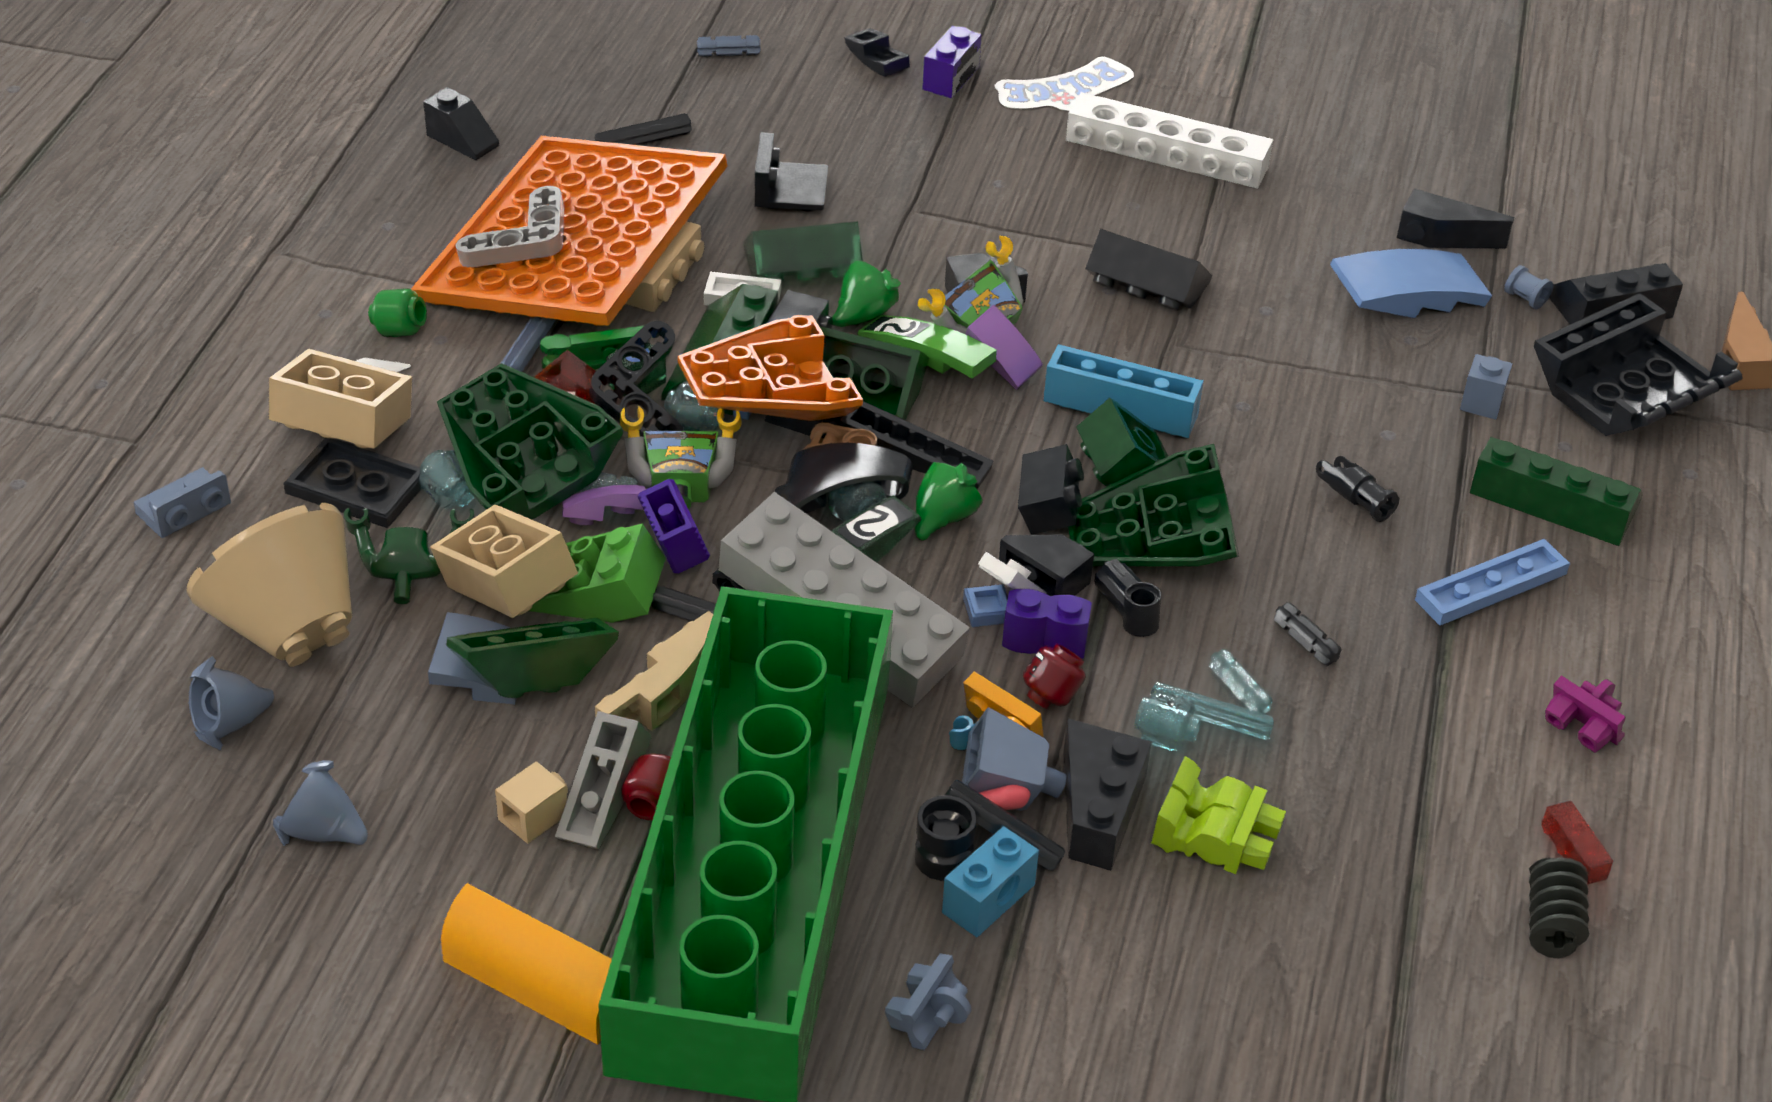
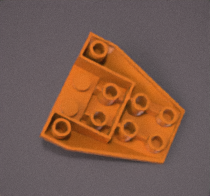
[678,315,863,421]

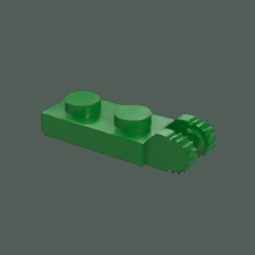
[540,326,644,374]

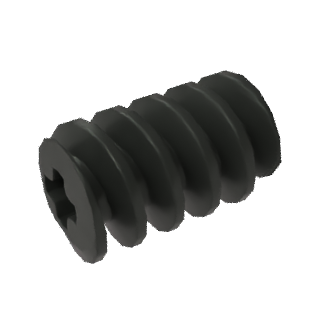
[1529,857,1590,959]

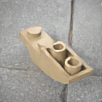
[595,611,713,731]

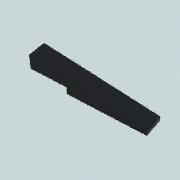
[765,401,994,490]

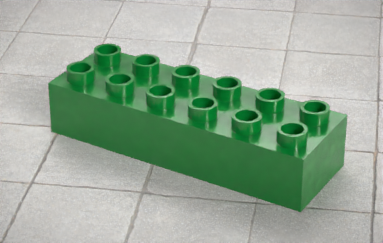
[599,586,893,1102]

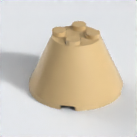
[187,503,352,667]

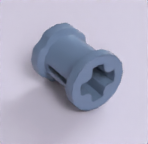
[1504,265,1553,309]

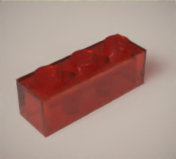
[1541,801,1614,884]

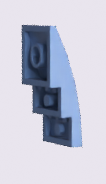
[1330,249,1492,318]

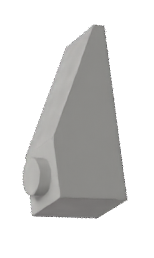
[555,711,652,849]

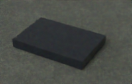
[283,438,429,528]

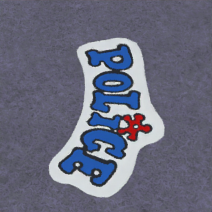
[995,57,1133,111]

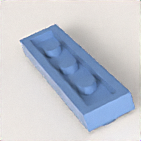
[1415,539,1570,626]

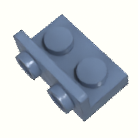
[133,467,231,538]

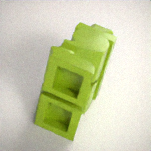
[1151,756,1286,874]

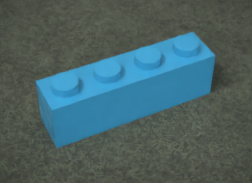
[1043,344,1204,438]

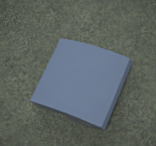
[428,612,517,704]

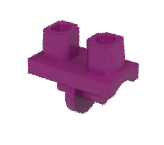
[1545,675,1626,753]

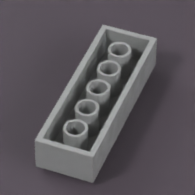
[719,492,970,708]

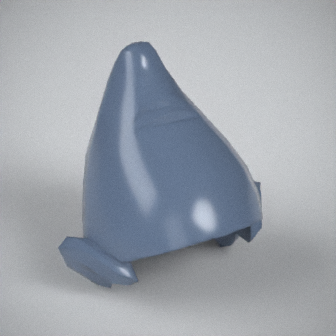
[189,656,274,750]
[273,760,368,846]

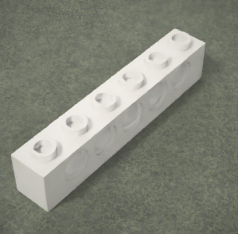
[1066,92,1273,189]

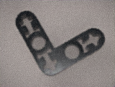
[589,321,684,437]

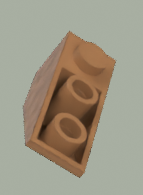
[1721,292,1772,390]

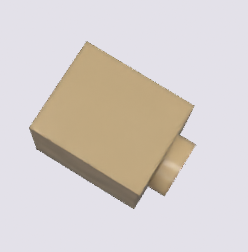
[495,761,568,844]

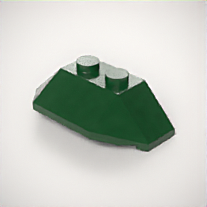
[446,618,619,698]

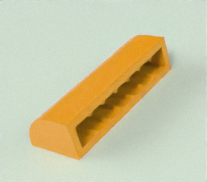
[441,883,612,1045]

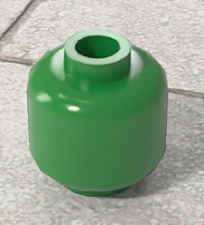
[368,288,427,337]

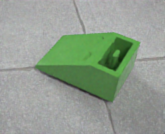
[529,523,666,623]

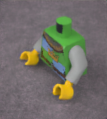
[918,236,1023,335]
[620,406,742,509]

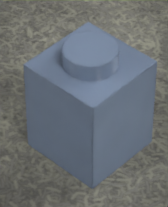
[1460,354,1513,420]

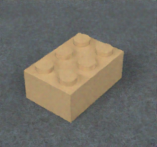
[269,349,412,449]
[430,505,578,618]

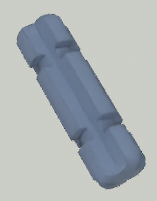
[697,35,760,56]

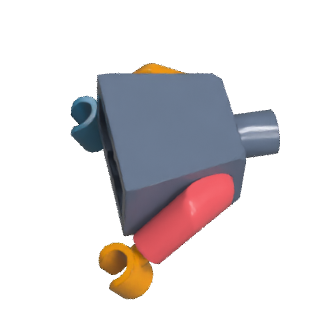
[949,708,1067,811]

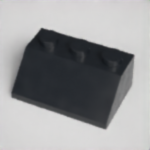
[1085,229,1213,311]
[1549,263,1683,325]

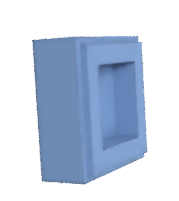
[963,584,1008,627]

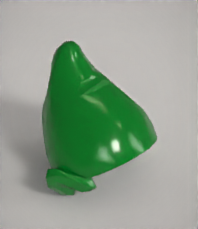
[832,260,901,327]
[914,462,983,541]

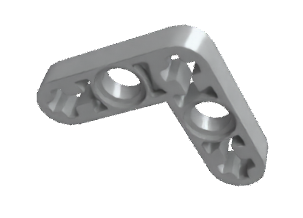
[455,186,564,267]

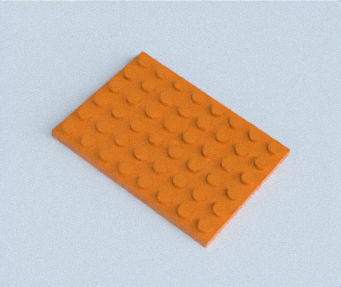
[411,136,728,326]

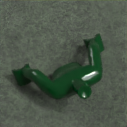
[344,508,475,605]

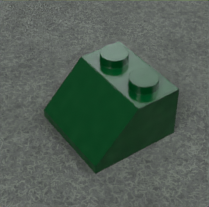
[1076,398,1168,486]

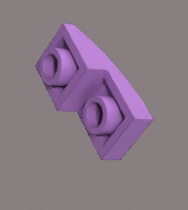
[966,305,1043,390]
[562,485,645,525]

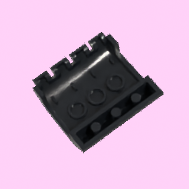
[1534,293,1743,436]

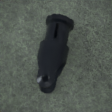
[1316,456,1400,522]

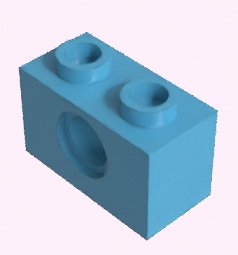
[942,826,1039,937]

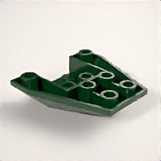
[437,363,623,520]
[1068,444,1239,566]

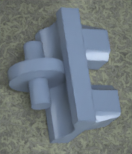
[885,953,971,1050]

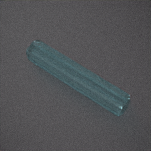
[1149,682,1274,740]

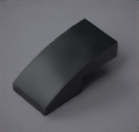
[844,28,910,77]

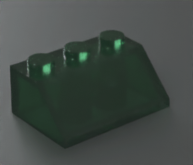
[743,221,863,282]

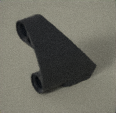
[775,442,913,514]

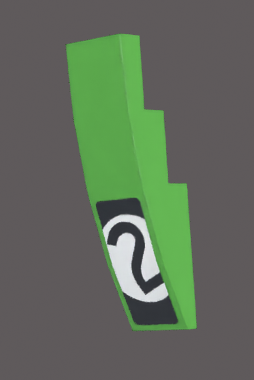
[858,315,997,379]

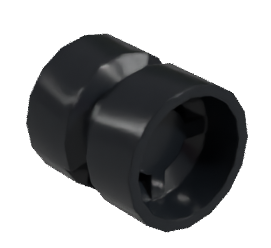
[914,795,977,881]

